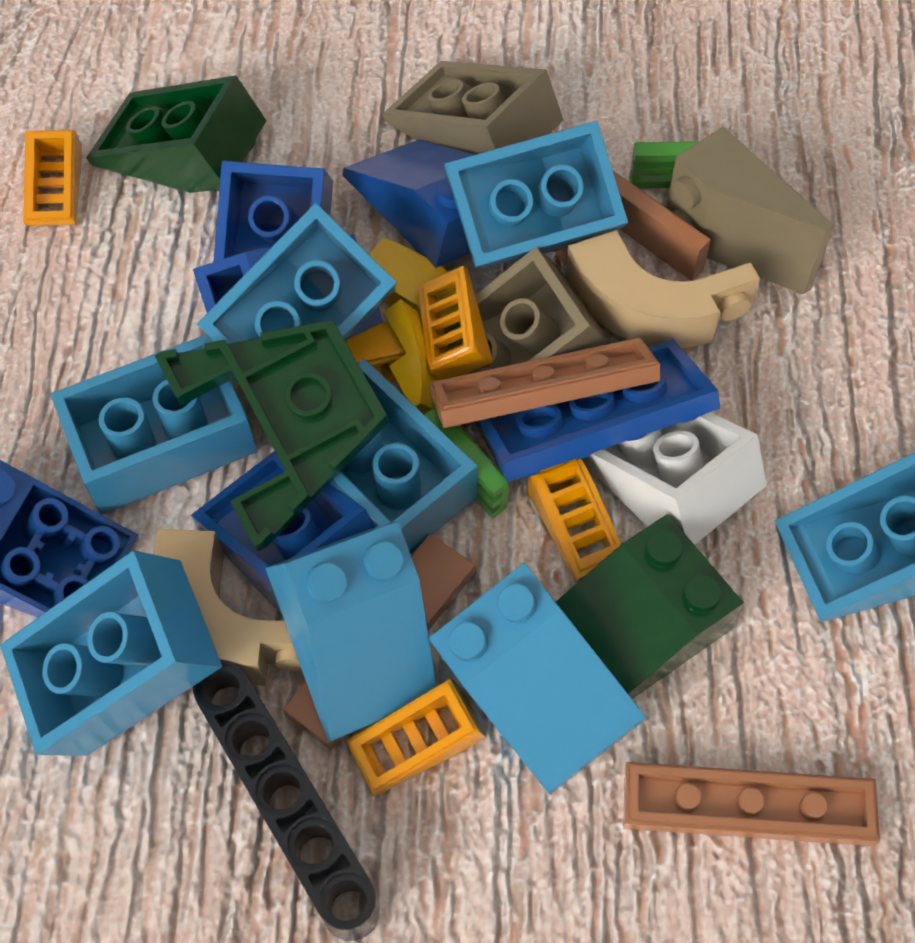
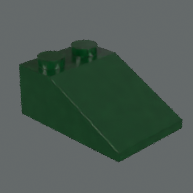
[86,75,267,193]
[556,514,744,699]

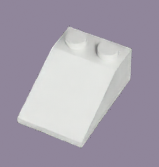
[582,412,767,545]

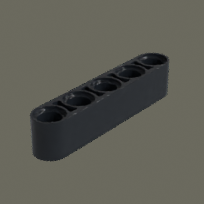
[193,660,380,941]

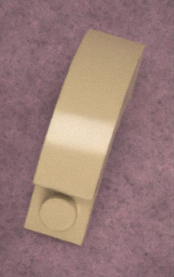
[566,230,760,348]
[153,529,302,686]

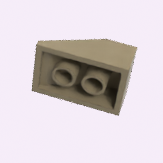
[382,61,563,155]
[666,127,835,294]
[443,247,611,427]

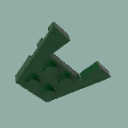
[154,320,389,552]

